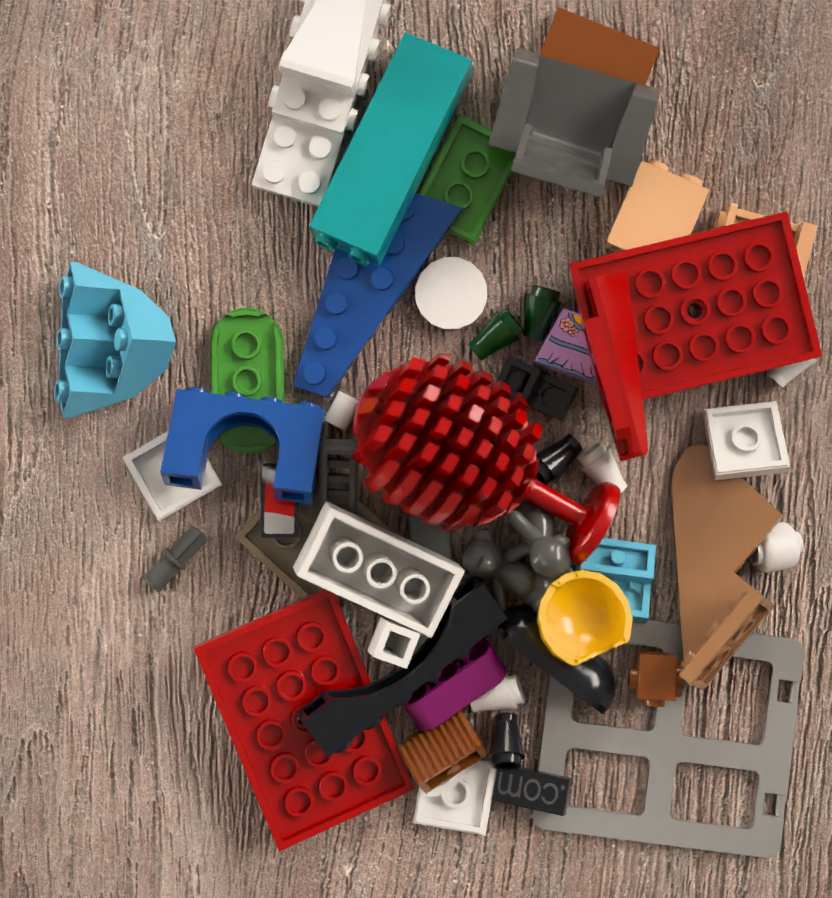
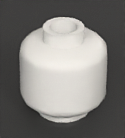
[748,522,804,573]

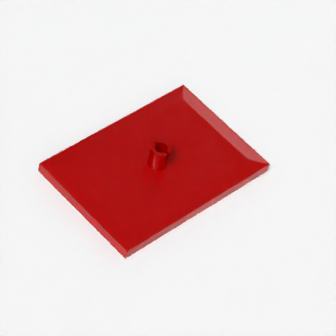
[568,211,823,409]
[193,589,414,852]

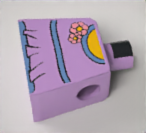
[533,308,597,385]

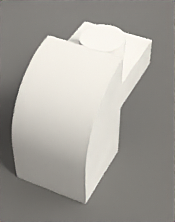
[367,615,428,669]

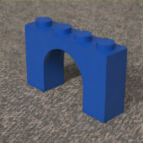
[160,387,326,505]

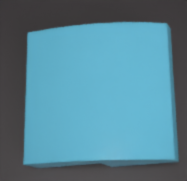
[578,538,656,623]

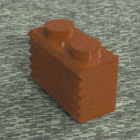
[398,710,488,794]

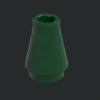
[523,285,562,341]
[468,308,524,360]

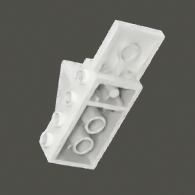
[252,0,391,207]

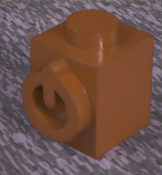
[628,651,684,707]

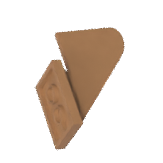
[672,444,783,690]

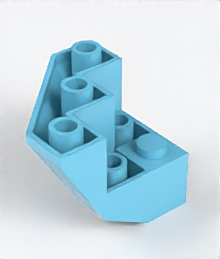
[54,262,176,418]

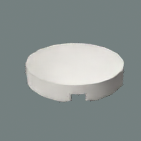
[415,257,487,330]

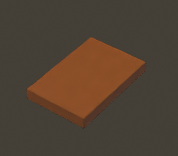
[540,7,660,85]

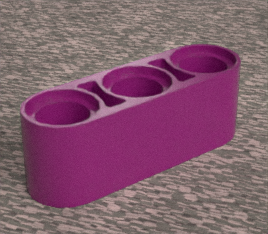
[402,639,507,731]

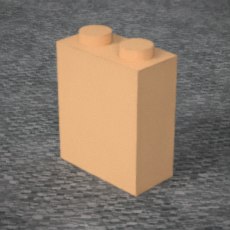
[603,159,710,252]

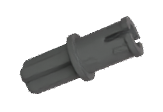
[142,526,207,592]

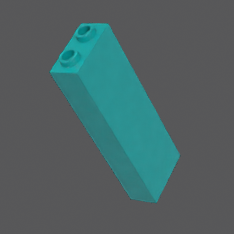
[309,32,473,267]

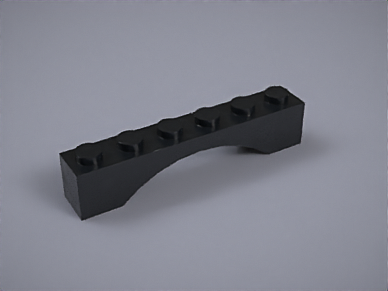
[295,576,508,757]

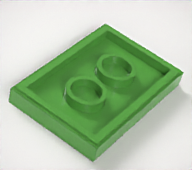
[419,114,516,246]

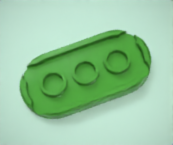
[210,308,285,454]

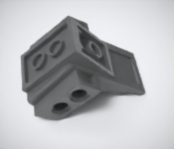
[488,48,659,197]

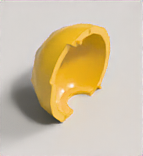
[537,570,633,666]

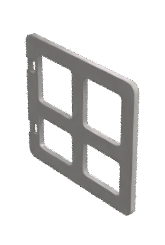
[532,620,804,858]

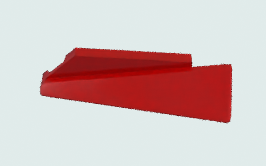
[581,272,648,462]

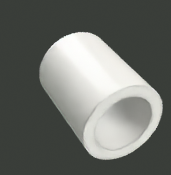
[325,391,358,431]

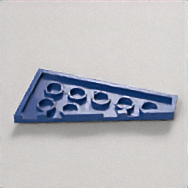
[292,193,464,398]

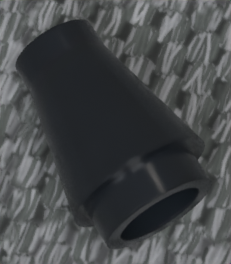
[536,434,583,486]
[488,713,525,770]

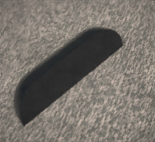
[497,605,616,715]

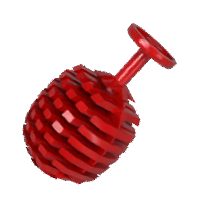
[351,353,620,565]

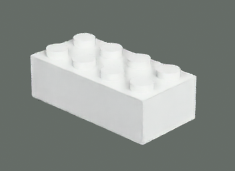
[293,501,465,638]

